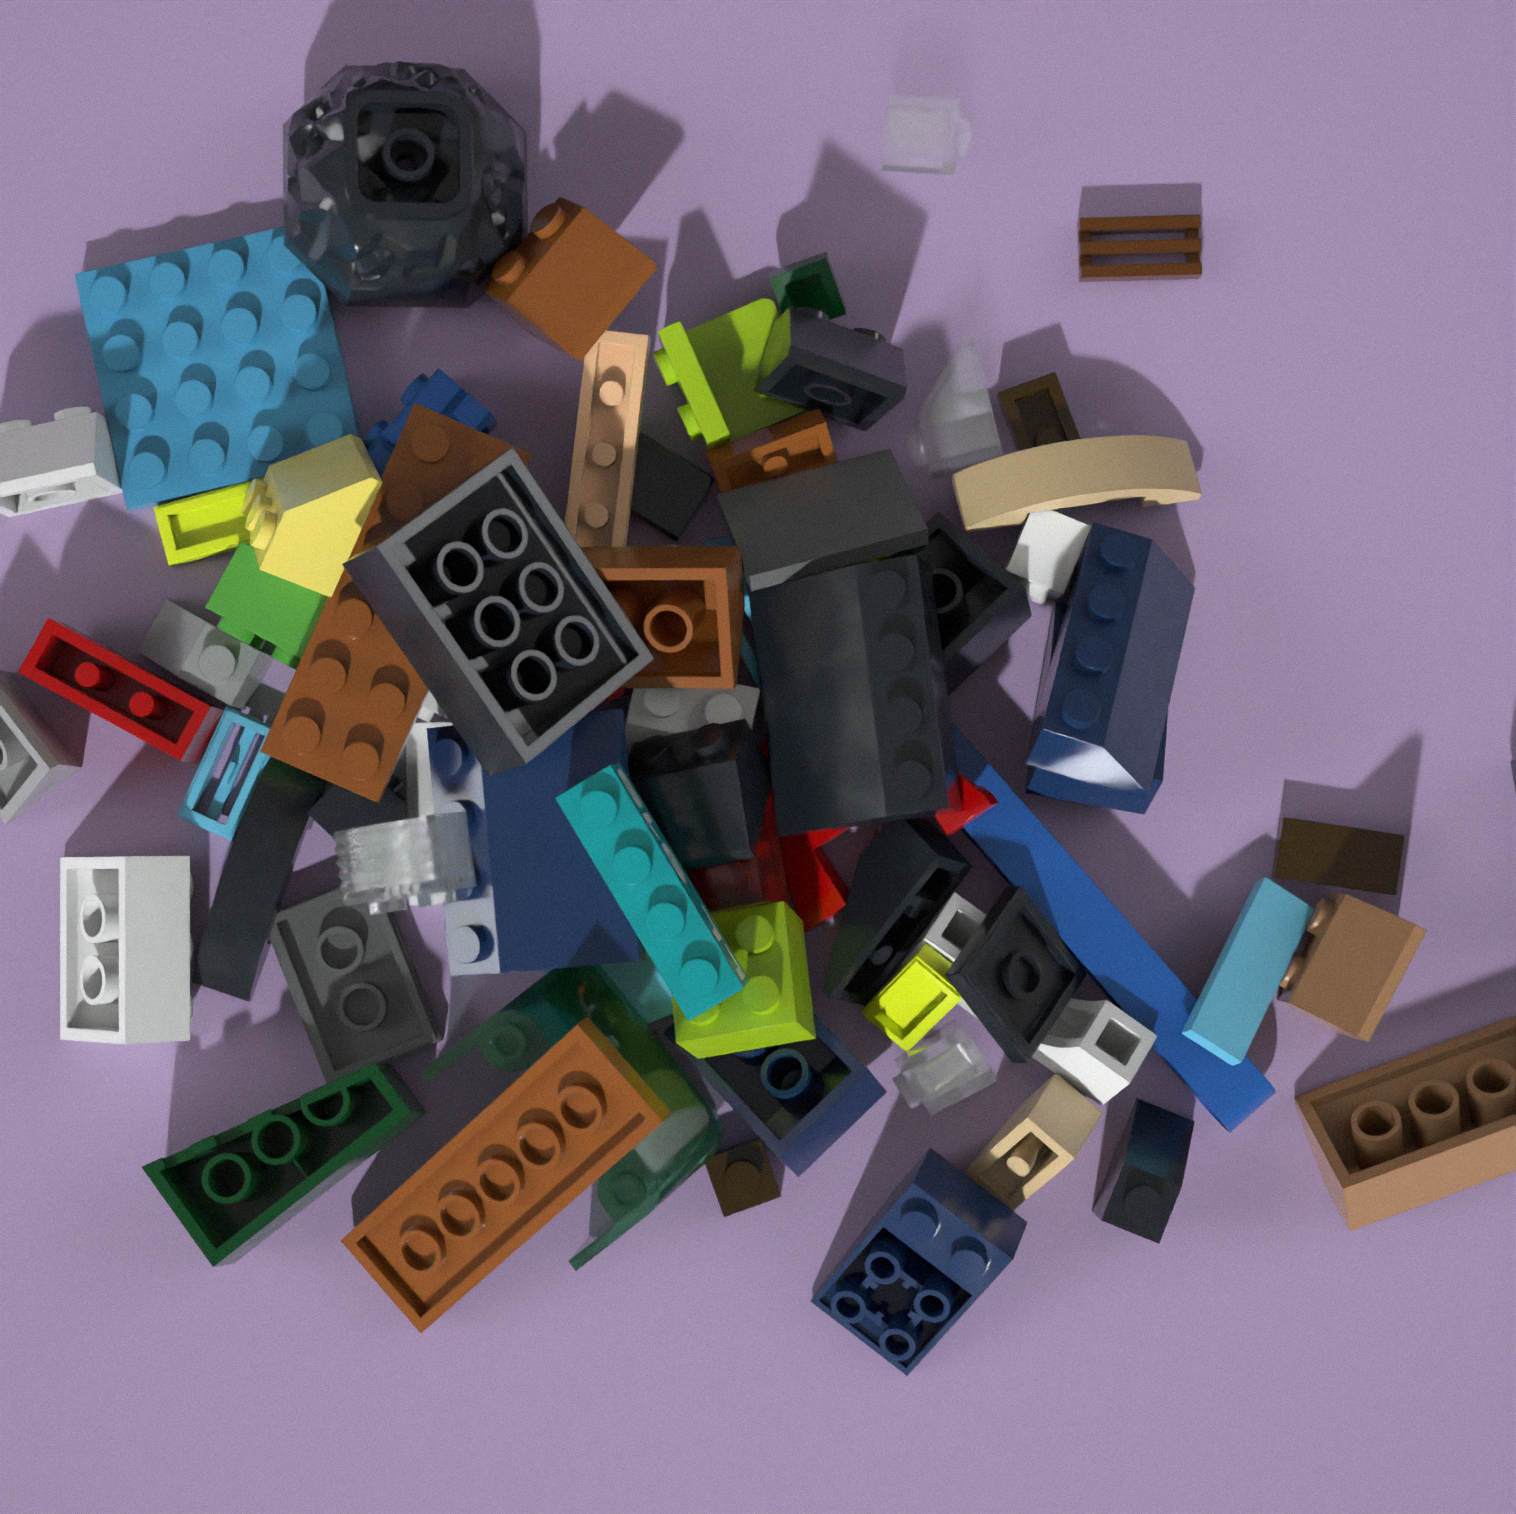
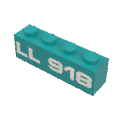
[555,763,749,1021]

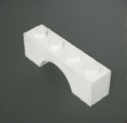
[901,892,1157,1106]

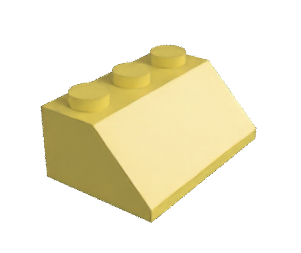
[241,434,383,597]

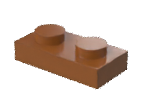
[705,408,838,493]

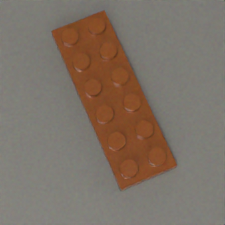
[260,403,532,803]
[341,1016,672,1333]

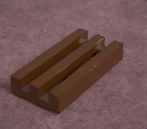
[1077,215,1202,282]

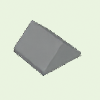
[0,670,82,825]

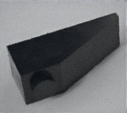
[822,818,973,1006]

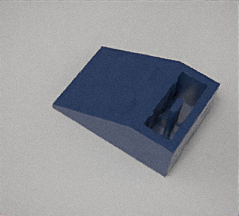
[810,1148,1028,1376]

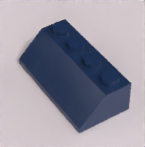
[1026,522,1195,799]

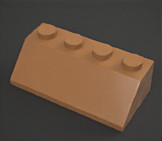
[1294,1016,1516,1231]

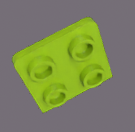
[652,298,807,450]

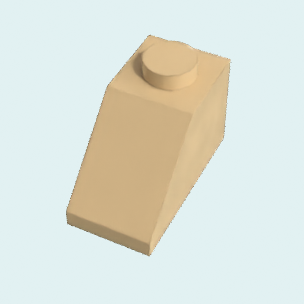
[964,1073,1103,1211]

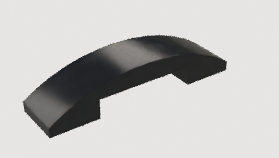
[192,757,328,1002]

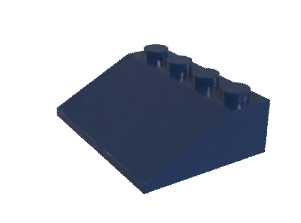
[427,709,647,976]

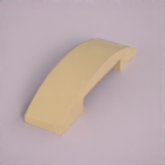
[952,435,1202,533]

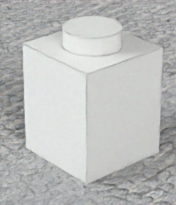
[1004,510,1091,604]

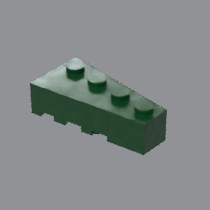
[142,1062,427,1267]

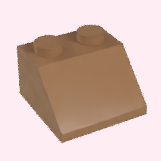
[1277,893,1427,1042]

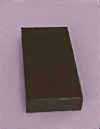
[1271,817,1404,895]

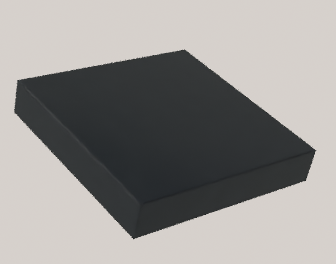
[945,886,1087,1064]

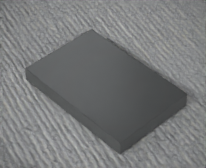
[716,449,929,591]
[269,873,444,1083]

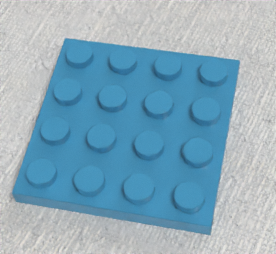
[75,226,362,511]

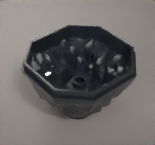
[283,61,528,308]

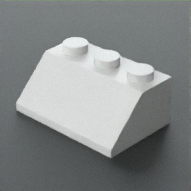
[60,856,194,1045]

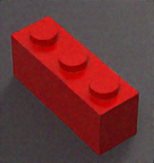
[18,618,224,764]

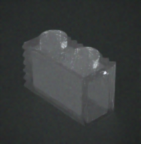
[333,811,476,915]

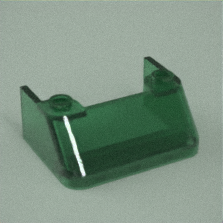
[420,965,724,1271]

